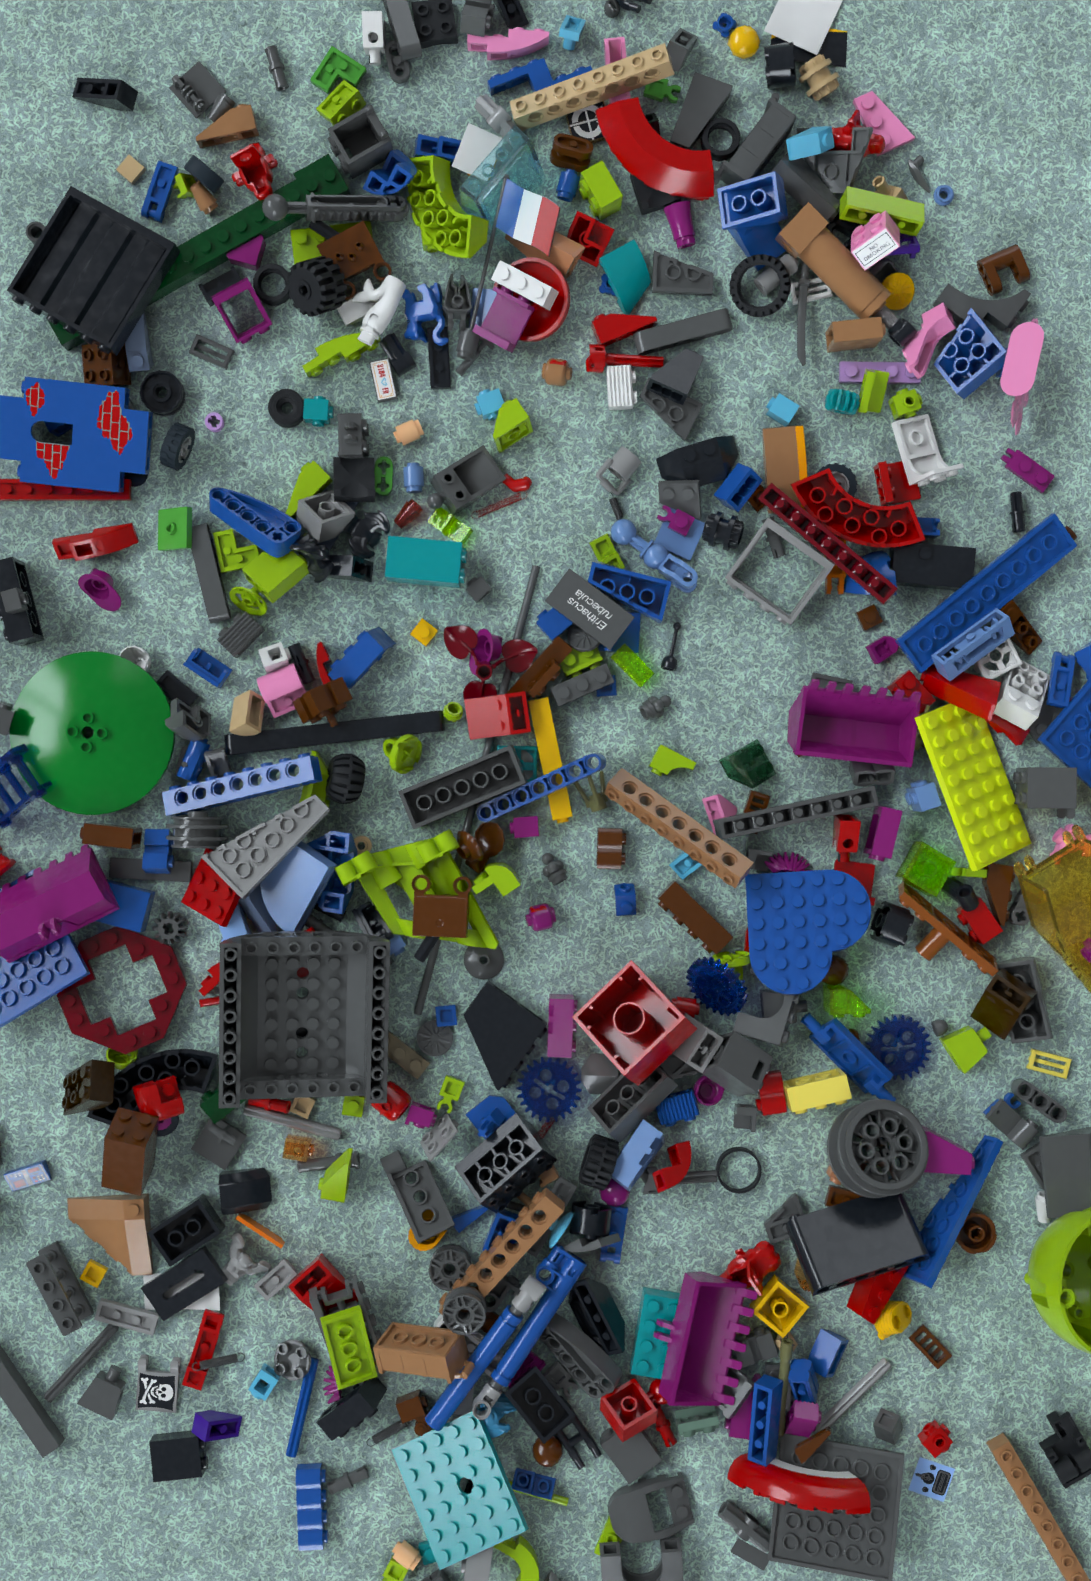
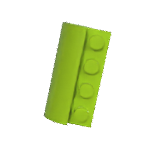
[472,862,521,897]

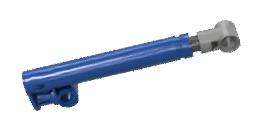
[472,1243,587,1420]
[425,1274,546,1431]

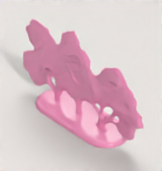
[1000,318,1044,435]

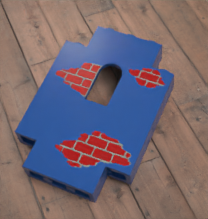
[0,377,153,492]

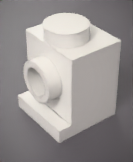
[258,642,292,674]

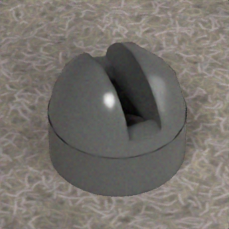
[604,0,620,18]
[931,1019,948,1037]

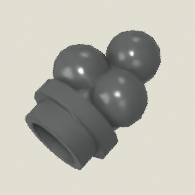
[639,695,671,720]
[542,853,568,886]

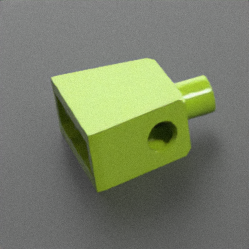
[939,1026,992,1074]

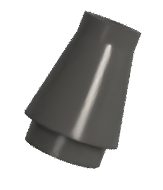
[207,92,236,122]

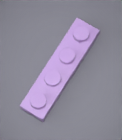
[839,361,921,384]

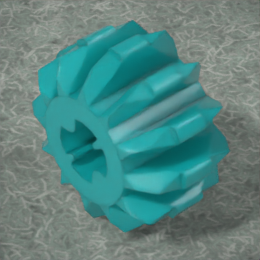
[825,389,860,415]

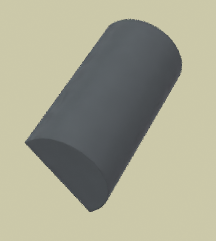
[997,957,1053,1044]

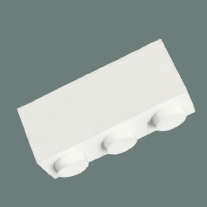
[491,260,559,311]

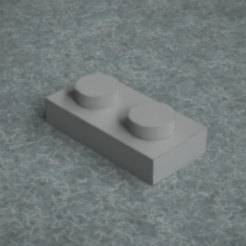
[254,1258,298,1301]

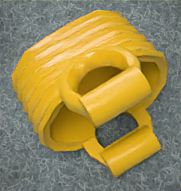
[874,1301,912,1340]

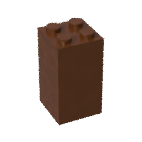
[101,1107,159,1196]

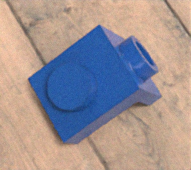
[614,883,636,916]

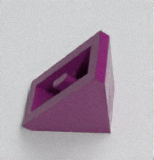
[226,235,266,271]

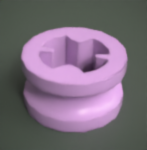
[205,412,224,432]

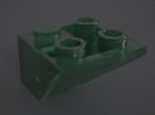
[719,739,776,789]

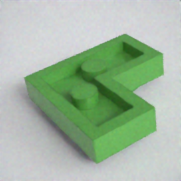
[310,46,367,94]

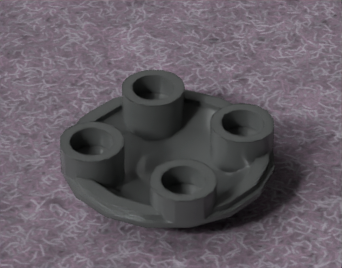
[274,1339,311,1381]

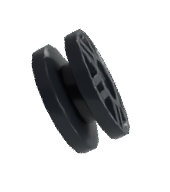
[140,370,186,417]

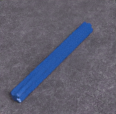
[286,1357,319,1458]

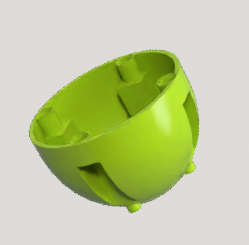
[1024,1207,1091,1354]

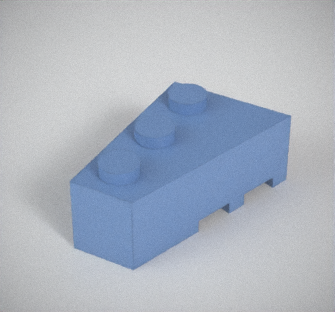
[611,1119,665,1191]

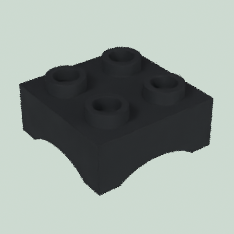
[411,0,458,49]
[630,174,682,215]
[333,457,375,502]

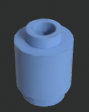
[403,463,424,493]

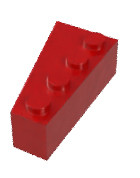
[846,1265,910,1325]

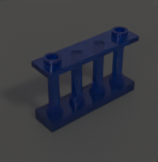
[0,744,52,829]

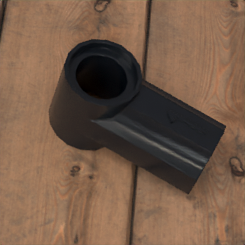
[380,333,416,377]
[941,877,979,911]

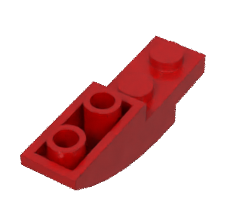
[52,523,139,561]

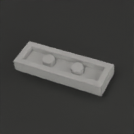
[94,1298,159,1336]

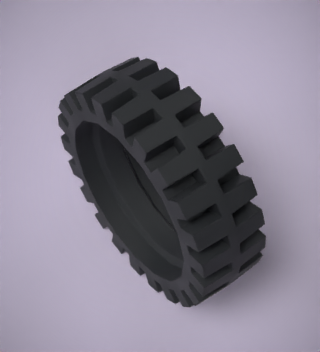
[729,254,791,317]

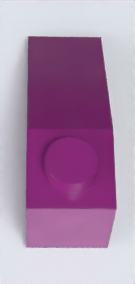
[724,1373,761,1440]

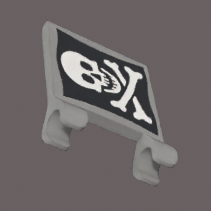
[136,1354,181,1413]

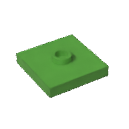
[158,506,192,551]

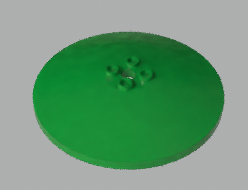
[9,651,175,815]

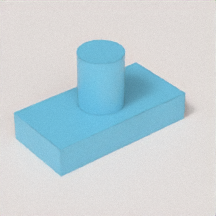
[559,15,586,50]

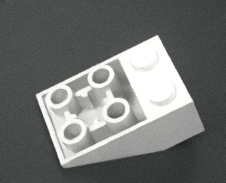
[994,660,1050,730]

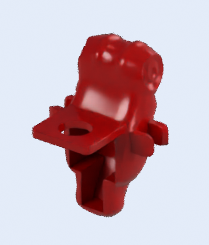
[828,109,885,158]
[230,142,278,200]
[719,1241,781,1296]

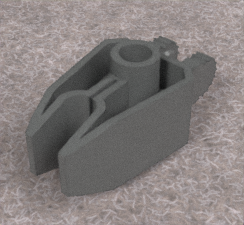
[442,274,472,331]

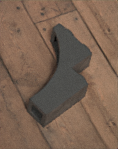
[932,283,1031,331]

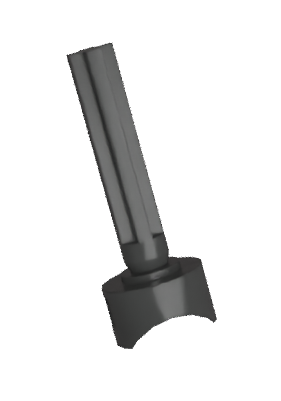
[640,1166,717,1195]

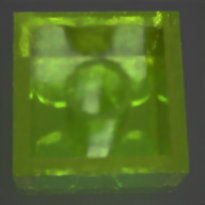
[895,841,956,897]

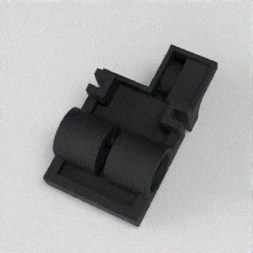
[1039,1411,1091,1489]

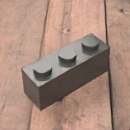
[550,664,614,707]

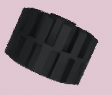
[286,256,347,317]

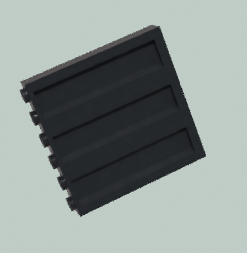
[7,186,180,356]

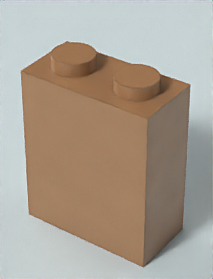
[825,317,886,353]

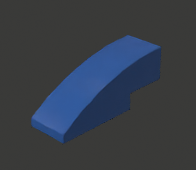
[413,134,461,165]

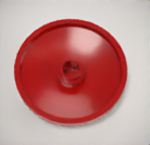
[493,257,570,342]

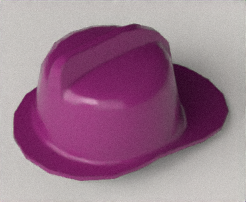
[78,568,122,611]
[469,628,503,676]

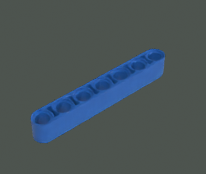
[476,753,607,822]

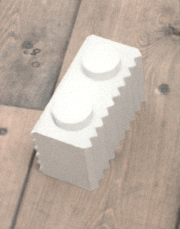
[606,365,637,411]

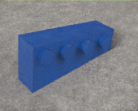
[588,562,672,623]

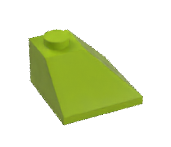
[493,398,533,453]

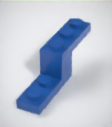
[487,58,592,96]

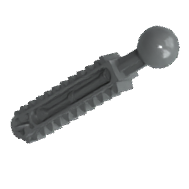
[262,192,409,223]

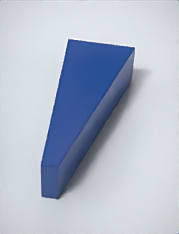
[452,1205,488,1233]

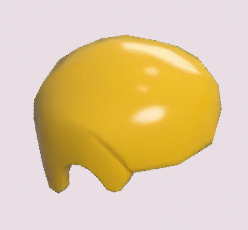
[727,25,760,59]

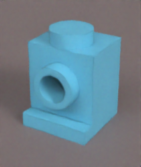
[248,1363,280,1401]

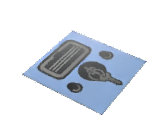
[908,1457,955,1502]

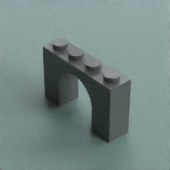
[733,966,801,1047]
[599,1537,684,1581]

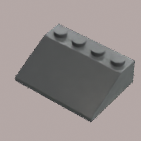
[1039,1127,1091,1218]

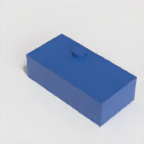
[96,879,156,933]

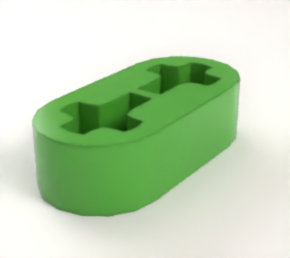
[375,456,394,496]

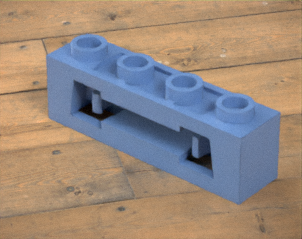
[931,608,1015,681]

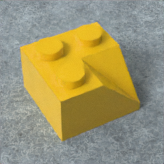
[749,1274,809,1338]

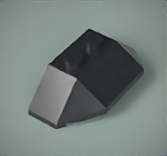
[656,435,739,487]
[568,1278,625,1356]

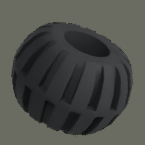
[325,753,365,804]

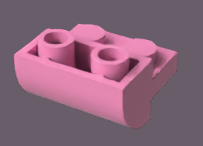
[257,663,307,718]

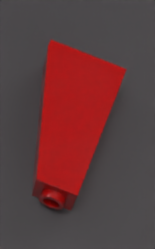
[920,664,1001,721]

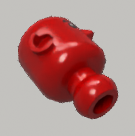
[371,1081,411,1121]

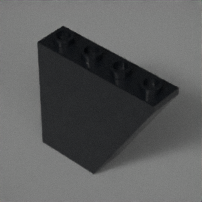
[464,980,547,1091]

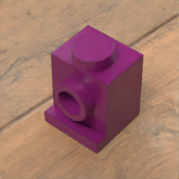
[405,1101,437,1129]

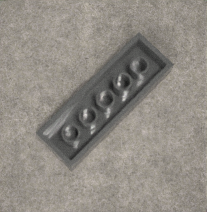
[398,745,528,829]

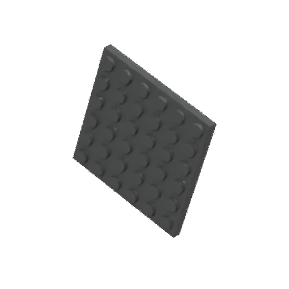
[768,1434,904,1581]

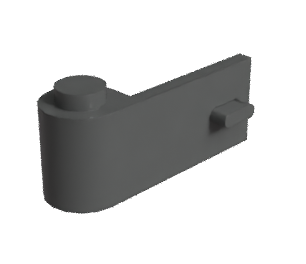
[985,1098,1038,1150]

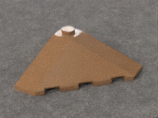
[67,1193,153,1276]

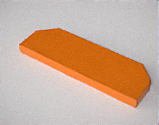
[236,1213,285,1249]

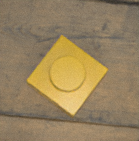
[410,618,438,647]
[79,1259,109,1288]

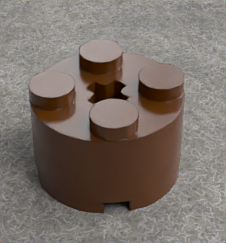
[955,1208,997,1254]

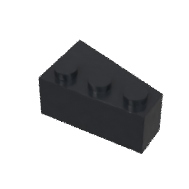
[316,1377,387,1441]

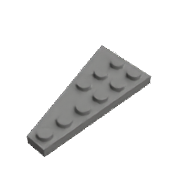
[200,795,331,899]

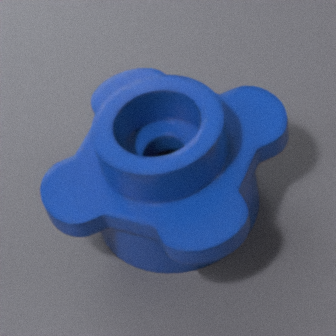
[712,13,737,38]
[599,274,616,296]

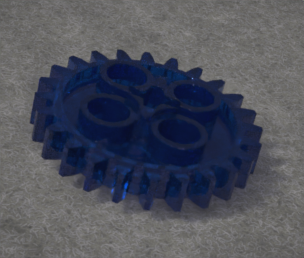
[686,956,748,1016]
[865,1014,932,1080]
[516,1056,582,1123]

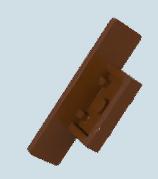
[507,636,572,700]

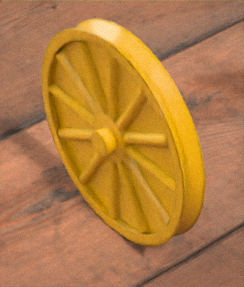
[882,272,915,310]

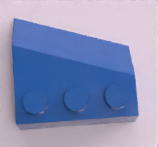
[934,308,1007,399]

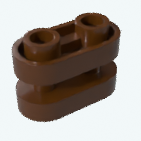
[550,133,594,172]

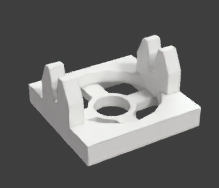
[974,638,1023,680]

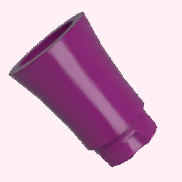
[663,201,696,249]

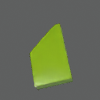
[589,533,625,569]

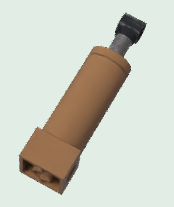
[775,202,917,348]

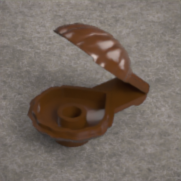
[456,822,505,873]

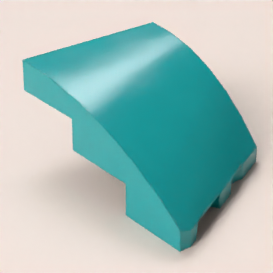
[599,240,651,315]

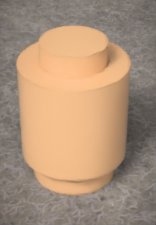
[393,419,424,446]
[391,1540,422,1571]

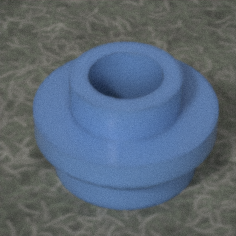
[933,185,954,206]

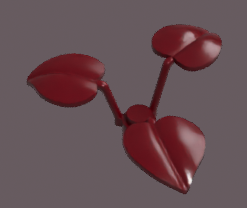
[444,625,538,699]

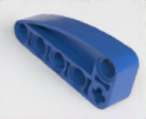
[209,487,301,558]

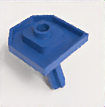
[466,1095,516,1139]

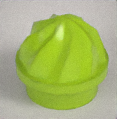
[443,702,463,722]

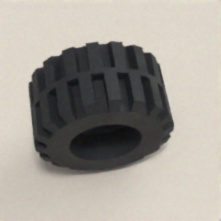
[579,1134,619,1191]

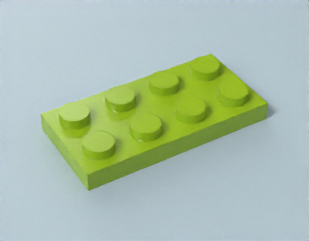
[320,1305,378,1390]

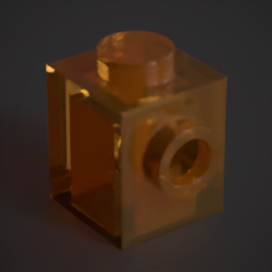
[282,1134,315,1162]

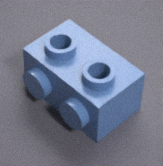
[905,780,941,812]

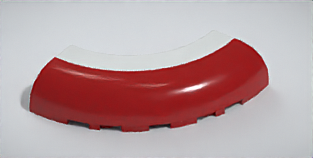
[727,1453,871,1514]

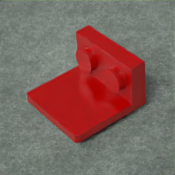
[873,461,921,506]
[834,859,875,906]

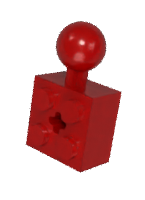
[600,1378,667,1443]

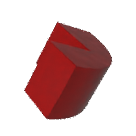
[652,1141,692,1193]

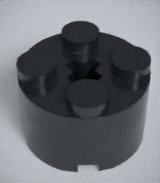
[764,42,796,89]
[870,901,914,947]
[569,1201,612,1240]

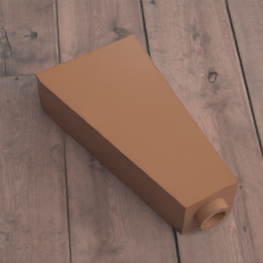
[505,231,585,279]

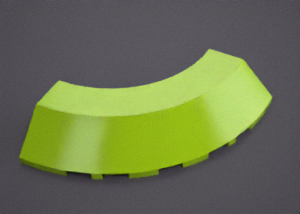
[406,155,489,259]

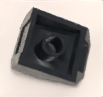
[218,1168,272,1215]

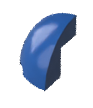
[362,149,417,195]
[844,550,897,595]

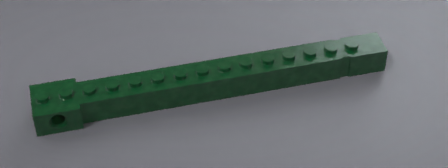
[48,154,351,351]

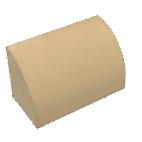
[229,690,265,736]

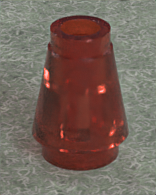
[393,499,423,529]

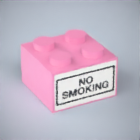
[851,210,900,270]

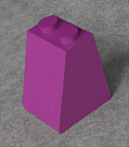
[922,1125,975,1175]

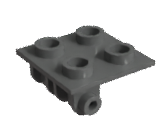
[169,61,226,119]

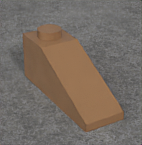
[196,104,259,148]

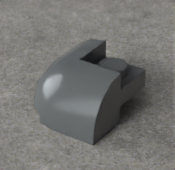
[164,698,211,742]

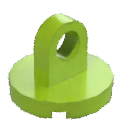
[383,734,422,774]
[711,950,750,987]

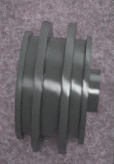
[166,811,229,848]

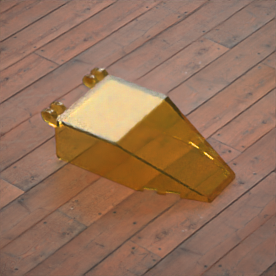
[1013,825,1091,993]

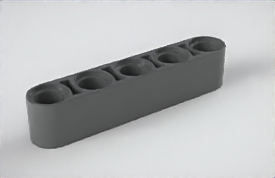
[382,0,422,61]
[633,308,733,356]
[191,523,231,624]

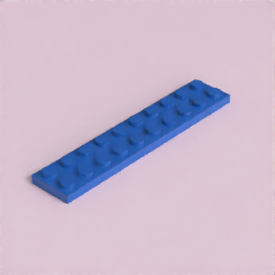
[895,513,1077,673]

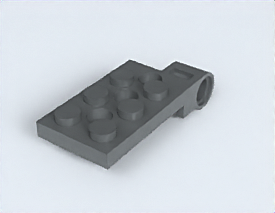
[380,1150,456,1244]

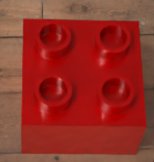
[572,960,697,1086]

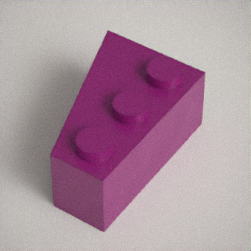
[547,994,577,1058]

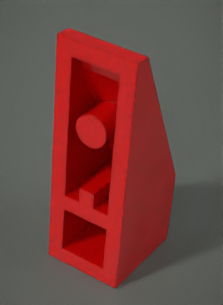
[591,313,657,347]

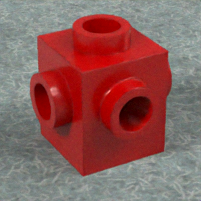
[917,1420,953,1458]

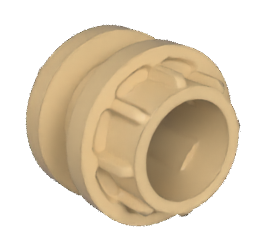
[799,54,840,101]

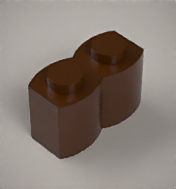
[596,827,626,869]

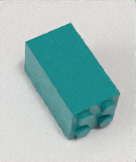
[385,536,467,588]

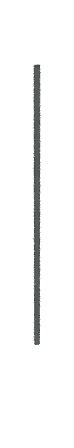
[414,565,540,1015]

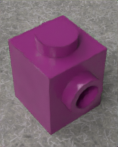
[510,816,539,838]

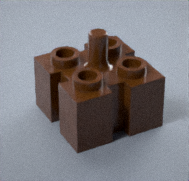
[292,677,353,728]

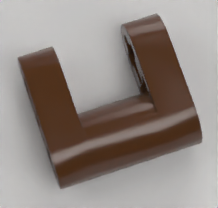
[977,244,1030,296]

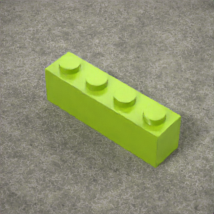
[839,186,925,236]

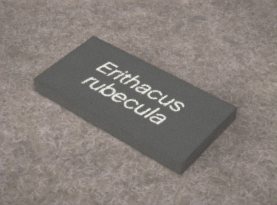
[545,568,634,650]

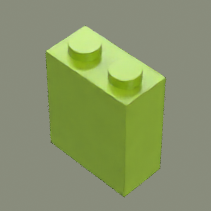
[242,550,309,604]

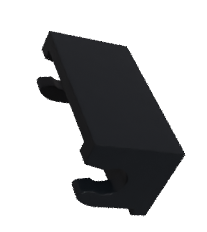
[198,266,241,307]
[352,902,394,940]

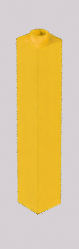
[528,697,573,823]

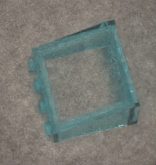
[459,125,546,238]

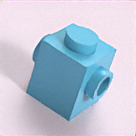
[474,388,504,421]

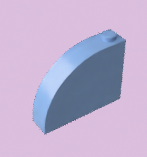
[260,841,337,931]

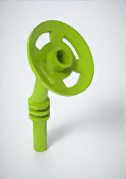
[229,565,308,616]

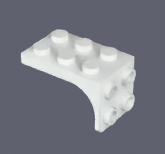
[891,414,964,487]

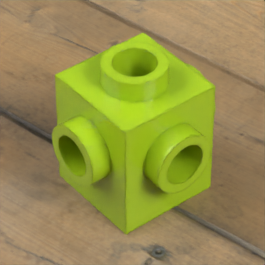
[888,388,922,420]

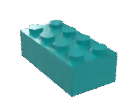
[630,1287,680,1379]

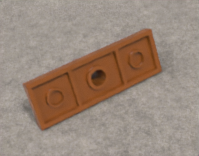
[898,880,998,977]

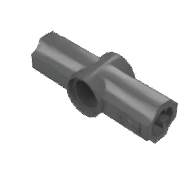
[717,1500,770,1553]

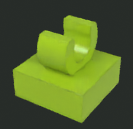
[173,173,196,199]

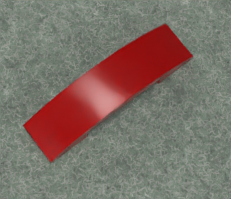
[182,1309,225,1391]

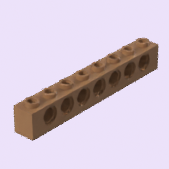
[604,768,754,889]
[438,1188,565,1314]
[986,1433,1090,1581]

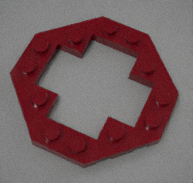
[56,926,188,1054]

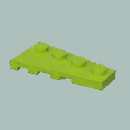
[290,221,373,265]

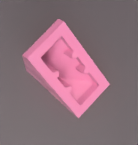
[702,794,737,835]

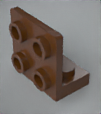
[81,344,131,385]

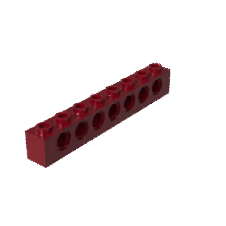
[758,483,898,606]

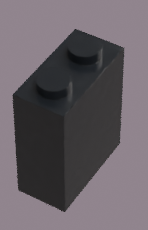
[149,1430,208,1482]

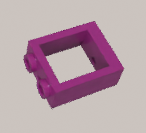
[211,277,272,344]
[863,806,903,862]

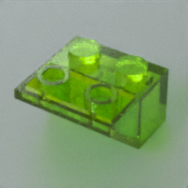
[823,985,871,1018]

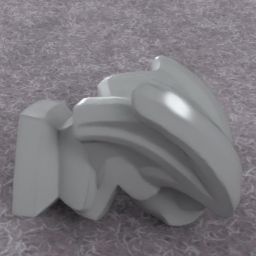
[221,1233,271,1286]

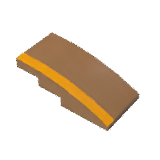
[762,425,807,514]

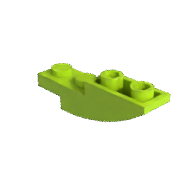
[302,333,381,377]

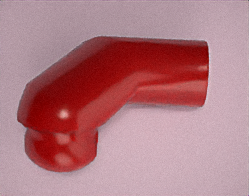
[503,473,532,492]

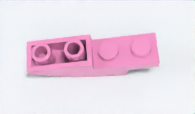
[467,27,549,60]

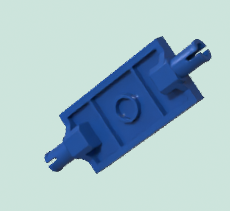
[800,1012,896,1102]

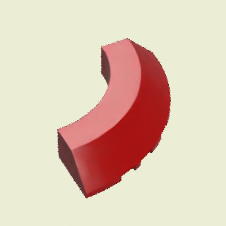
[595,97,714,199]
[791,468,926,548]

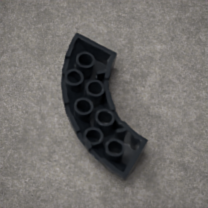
[87,1049,219,1125]

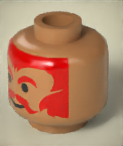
[542,358,573,386]

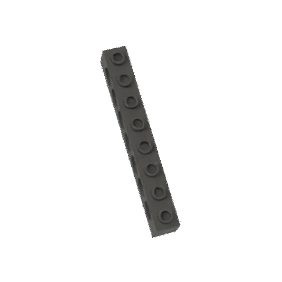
[713,786,879,840]

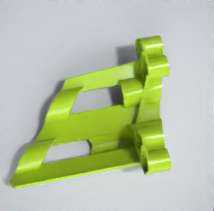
[334,829,499,949]

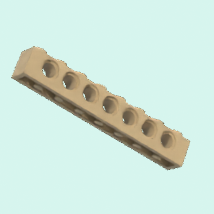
[509,43,675,131]

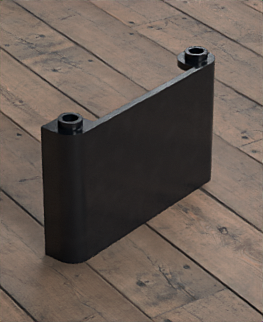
[786,1193,930,1296]

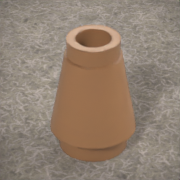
[190,181,218,214]

